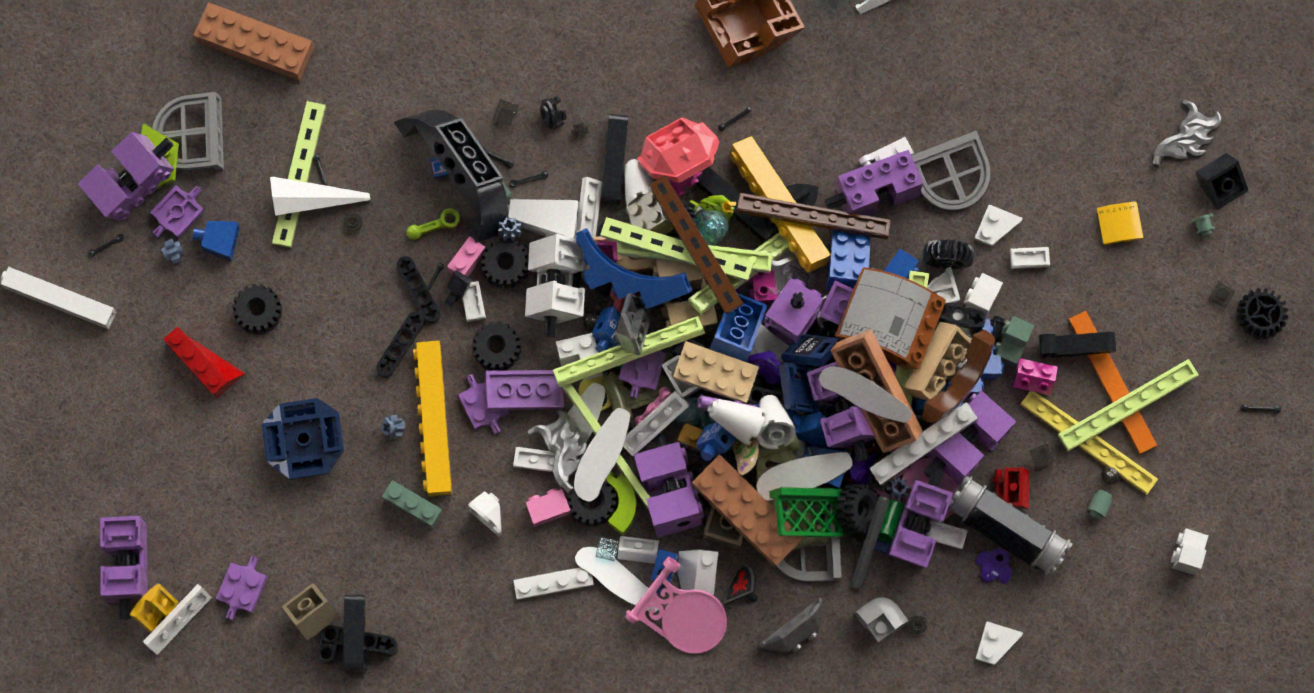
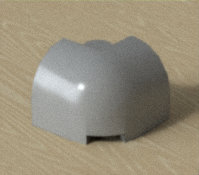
[854,597,909,643]

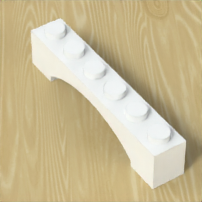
[869,402,978,485]

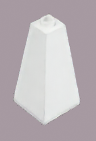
[507,199,579,239]

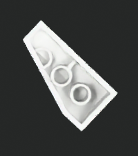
[677,550,718,595]

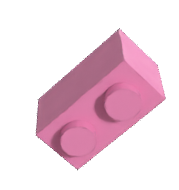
[447,236,486,277]
[526,488,571,527]

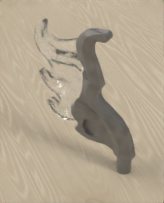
[767,240,830,295]

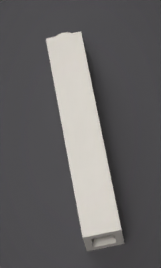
[0,267,116,330]

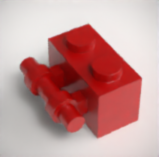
[993,467,1029,509]

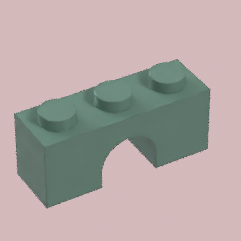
[382,480,443,530]

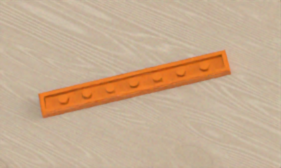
[1068,311,1157,455]

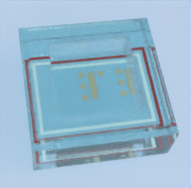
[595,537,619,561]

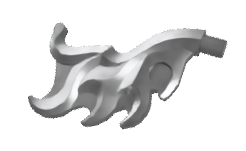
[1152,100,1221,167]
[528,410,587,493]

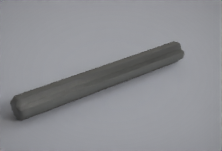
[850,496,890,589]

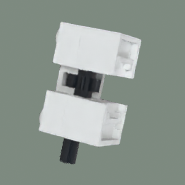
[525,234,586,337]

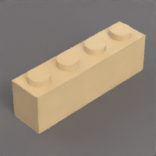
[904,322,971,400]

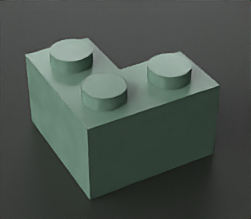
[994,316,1034,368]

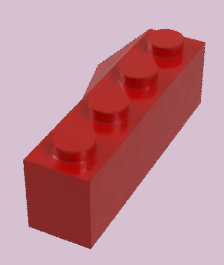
[163,326,245,399]

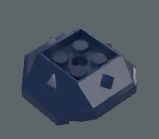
[262,398,344,480]

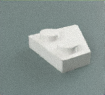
[974,205,1023,247]
[927,267,960,304]
[975,622,1023,665]

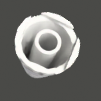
[624,159,654,206]
[757,395,796,449]
[708,399,765,445]

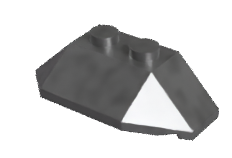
[615,293,653,355]
[758,597,823,654]

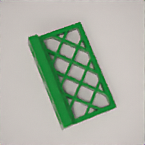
[769,487,843,537]

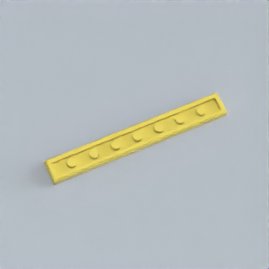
[1020,391,1158,495]

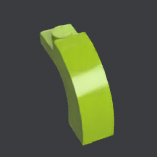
[604,471,636,536]

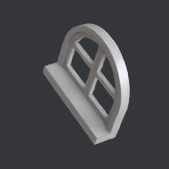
[152,92,224,170]
[911,131,990,210]
[776,503,842,582]

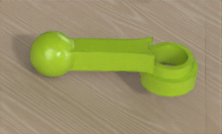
[406,209,460,240]

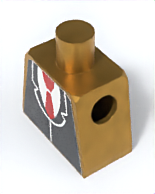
[674,423,703,456]

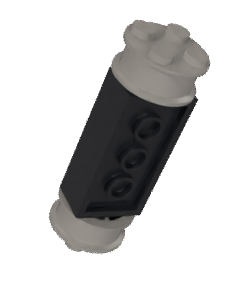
[948,476,1072,576]

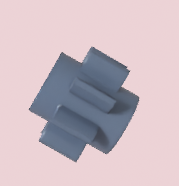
[498,217,521,241]
[161,239,184,264]
[381,415,405,440]
[886,476,911,501]

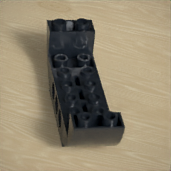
[394,110,508,243]

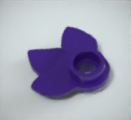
[849,454,875,485]
[975,548,1012,584]

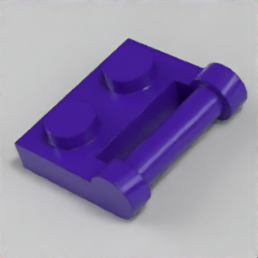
[747,351,796,385]

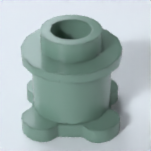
[1190,213,1215,237]

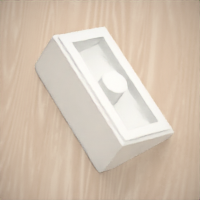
[618,536,659,564]

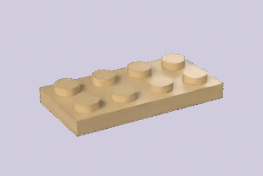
[672,341,759,404]

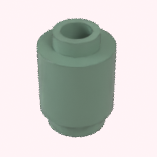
[1087,490,1112,520]

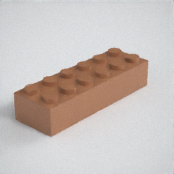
[193,2,314,81]
[831,329,923,453]
[690,454,804,567]

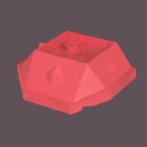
[637,118,719,183]

